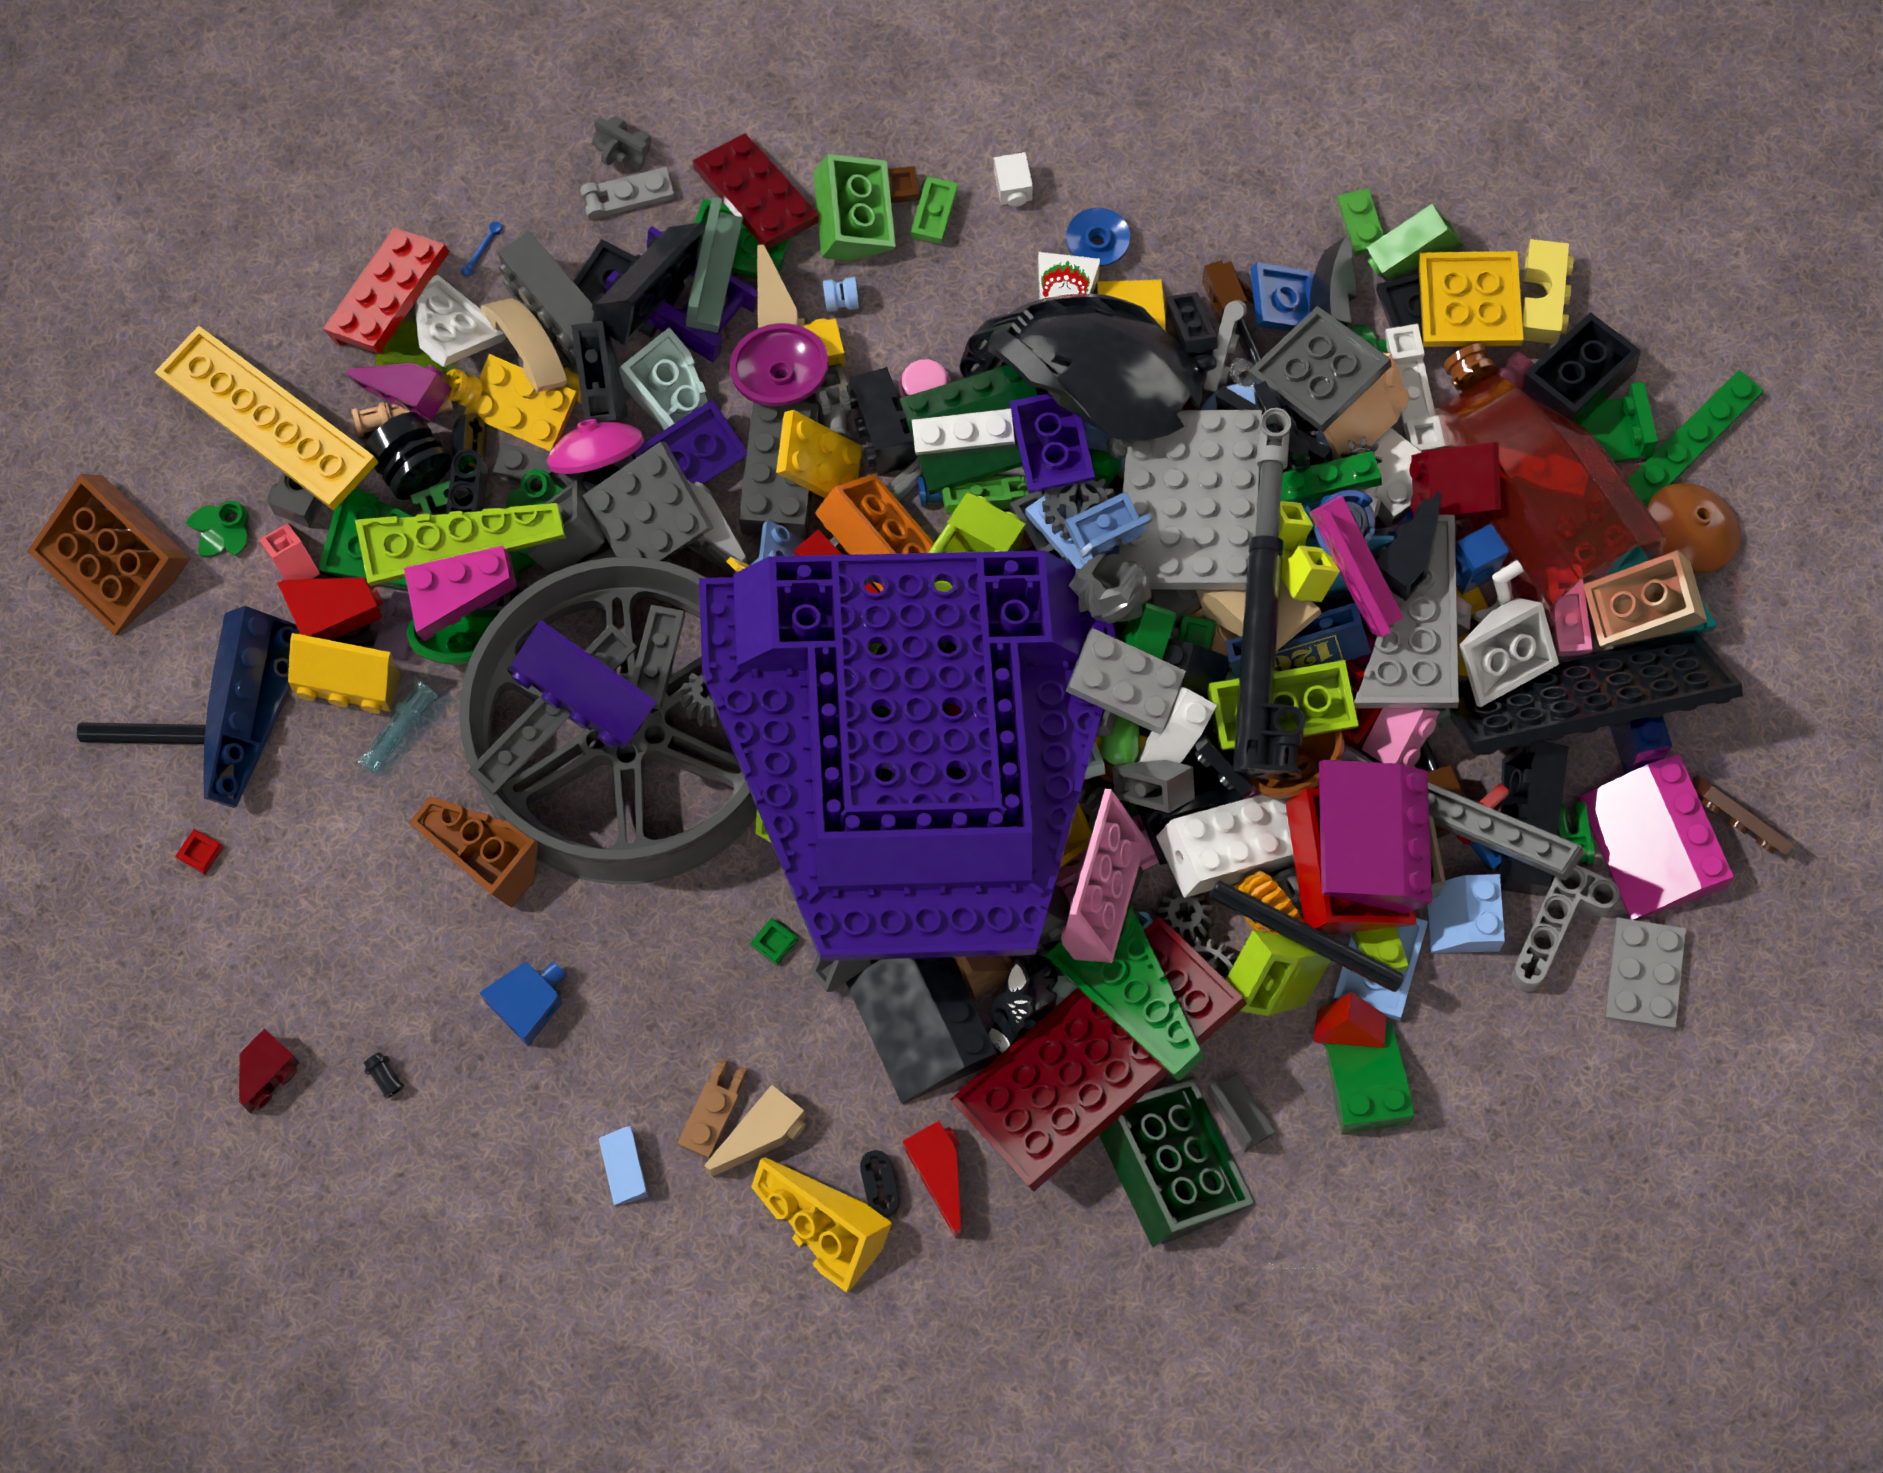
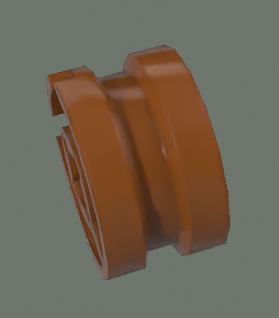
[1443,343,1496,391]

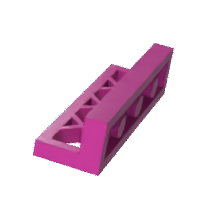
[1309,496,1404,637]

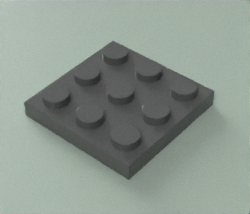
[1249,306,1392,432]
[583,442,714,562]

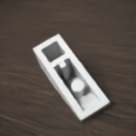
[1136,686,1217,763]

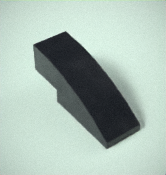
[1309,237,1358,326]

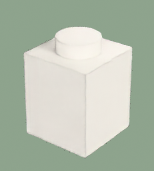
[994,152,1032,207]

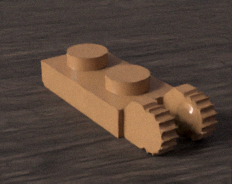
[677,1058,748,1159]

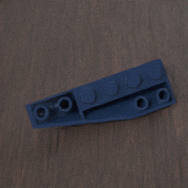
[203,606,301,808]

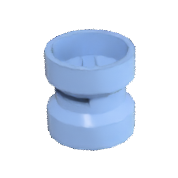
[823,277,859,313]

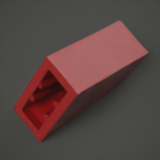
[277,578,384,641]

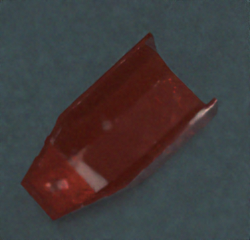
[1434,375,1667,634]

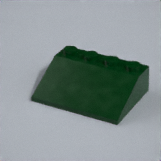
[899,365,1038,495]
[1099,1078,1254,1248]

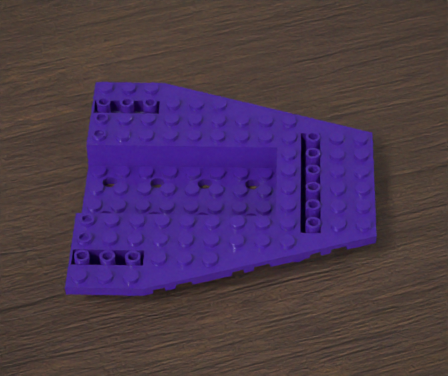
[699,550,1115,961]

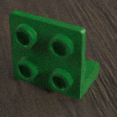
[1578,382,1658,467]

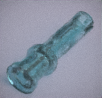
[358,679,439,775]

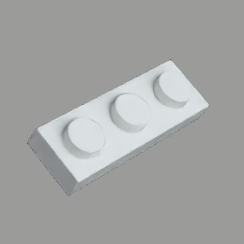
[912,409,1015,455]

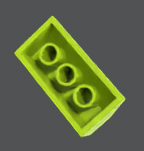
[1207,660,1359,751]

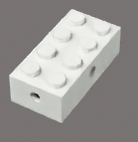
[1156,795,1295,898]

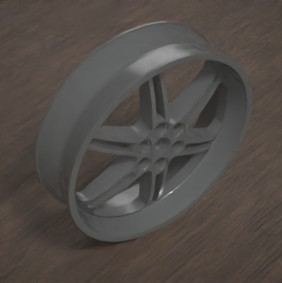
[459,557,757,884]

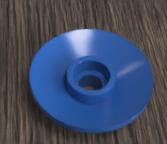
[1066,208,1130,267]

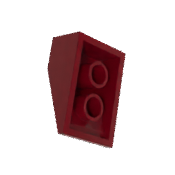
[1409,442,1501,521]

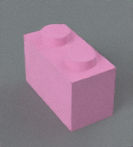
[1362,708,1440,767]

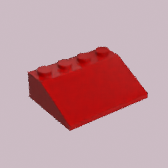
[1285,788,1417,935]

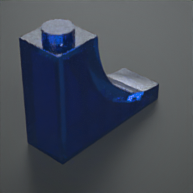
[1609,716,1672,775]

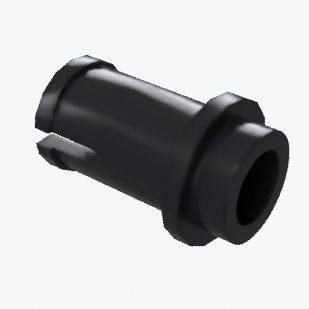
[364,1052,404,1099]

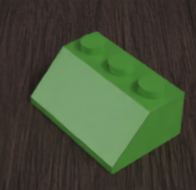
[813,154,896,261]

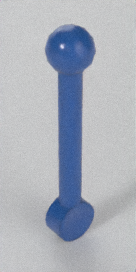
[461,221,502,277]

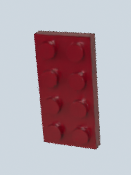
[693,133,819,250]

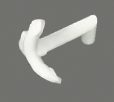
[1474,560,1524,622]

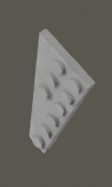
[1354,515,1459,708]

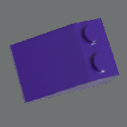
[1009,393,1095,494]

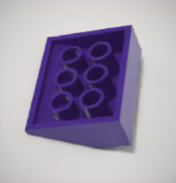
[509,620,657,749]

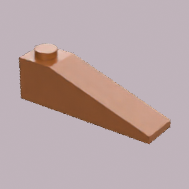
[409,796,538,908]

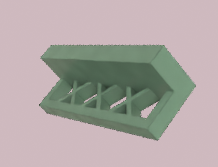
[686,197,743,333]

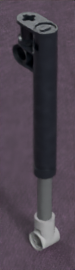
[1232,408,1305,780]

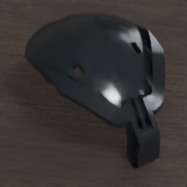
[959,294,1203,440]

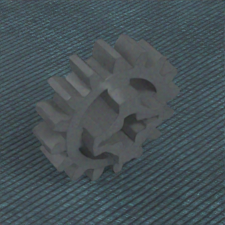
[1042,478,1114,541]

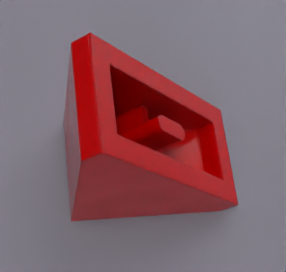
[1314,992,1387,1048]

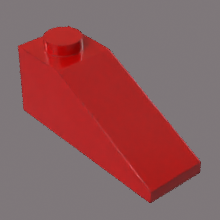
[902,1121,961,1238]

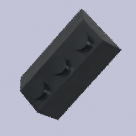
[1139,638,1229,754]

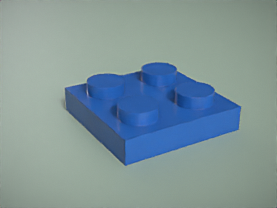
[1250,262,1314,331]

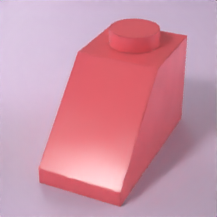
[259,523,320,580]

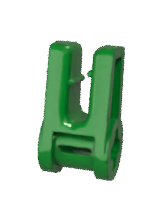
[1557,801,1595,865]

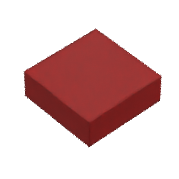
[175,829,224,875]

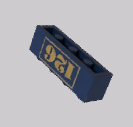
[1225,603,1372,679]

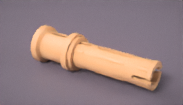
[352,399,454,438]

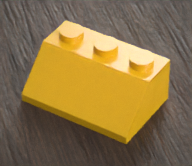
[288,633,401,714]

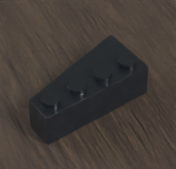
[1498,741,1569,895]

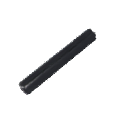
[76,722,206,744]

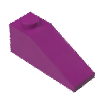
[346,363,452,421]

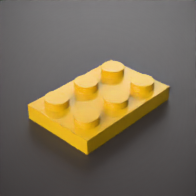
[464,354,579,451]
[776,410,862,498]

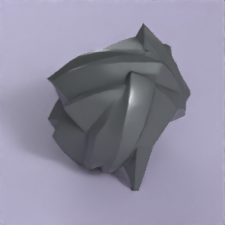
[1069,552,1151,624]

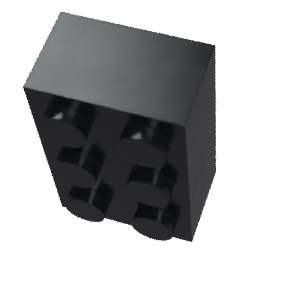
[1521,312,1641,433]

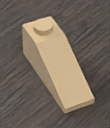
[757,245,805,328]
[704,1085,806,1177]

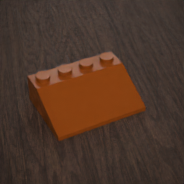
[27,474,191,635]

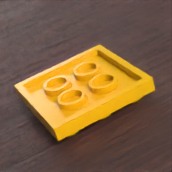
[1418,251,1523,347]

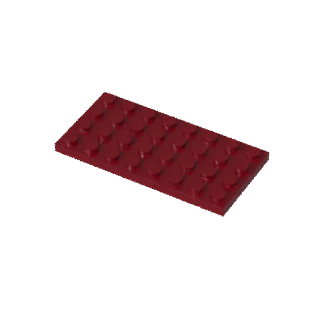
[950,916,1247,1192]

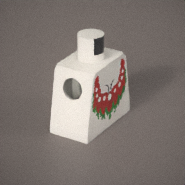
[1038,252,1100,299]

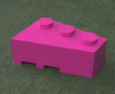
[404,546,517,642]

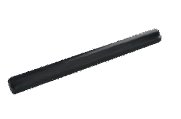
[1210,881,1404,992]

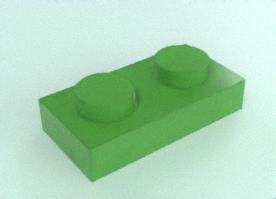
[911,176,958,245]
[1337,188,1384,256]

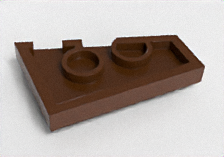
[1692,775,1794,855]

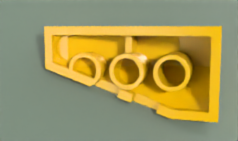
[751,1157,892,1293]

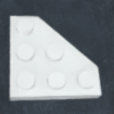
[415,275,506,367]

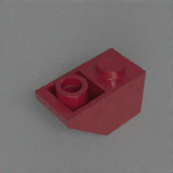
[239,1028,299,1114]

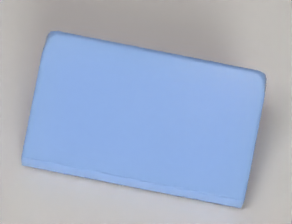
[599,1126,649,1206]

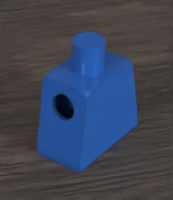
[480,961,567,1047]

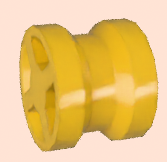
[443,368,482,407]

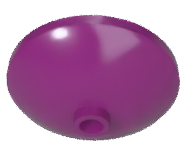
[730,323,829,407]

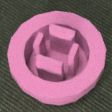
[899,359,952,398]

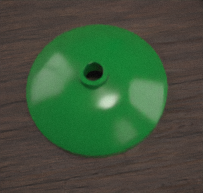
[407,616,494,665]

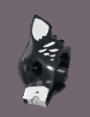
[989,958,1058,1053]

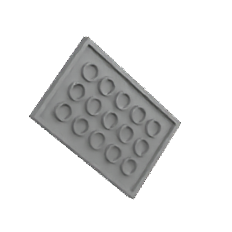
[1119,410,1262,590]

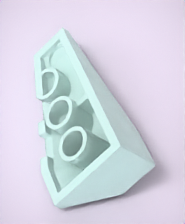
[619,327,708,430]

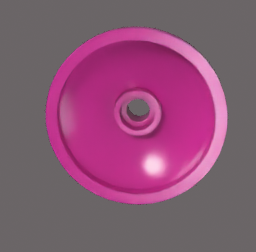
[547,419,644,474]

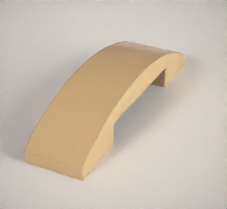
[481,298,567,393]

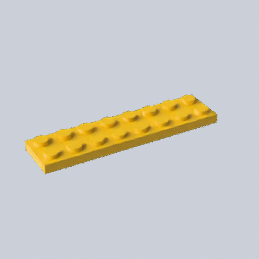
[155,326,379,511]

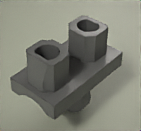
[592,115,652,171]

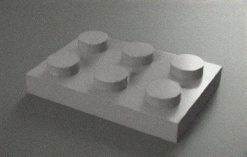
[1066,628,1186,734]
[1604,918,1686,1031]

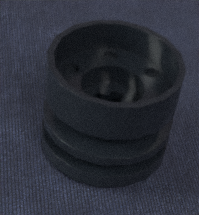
[364,412,453,500]

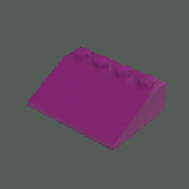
[1319,760,1432,914]

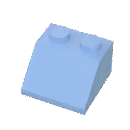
[1427,874,1505,953]

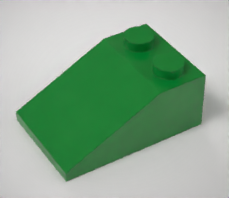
[1325,1022,1414,1134]

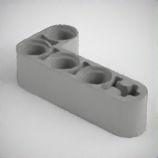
[1511,865,1619,993]

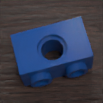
[1455,524,1509,595]

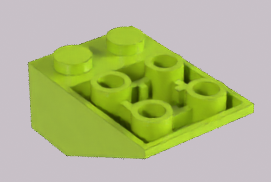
[1226,930,1331,1016]

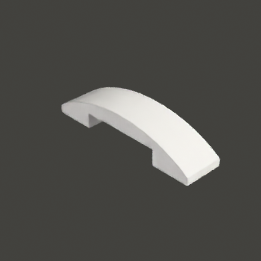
[1385,324,1445,452]

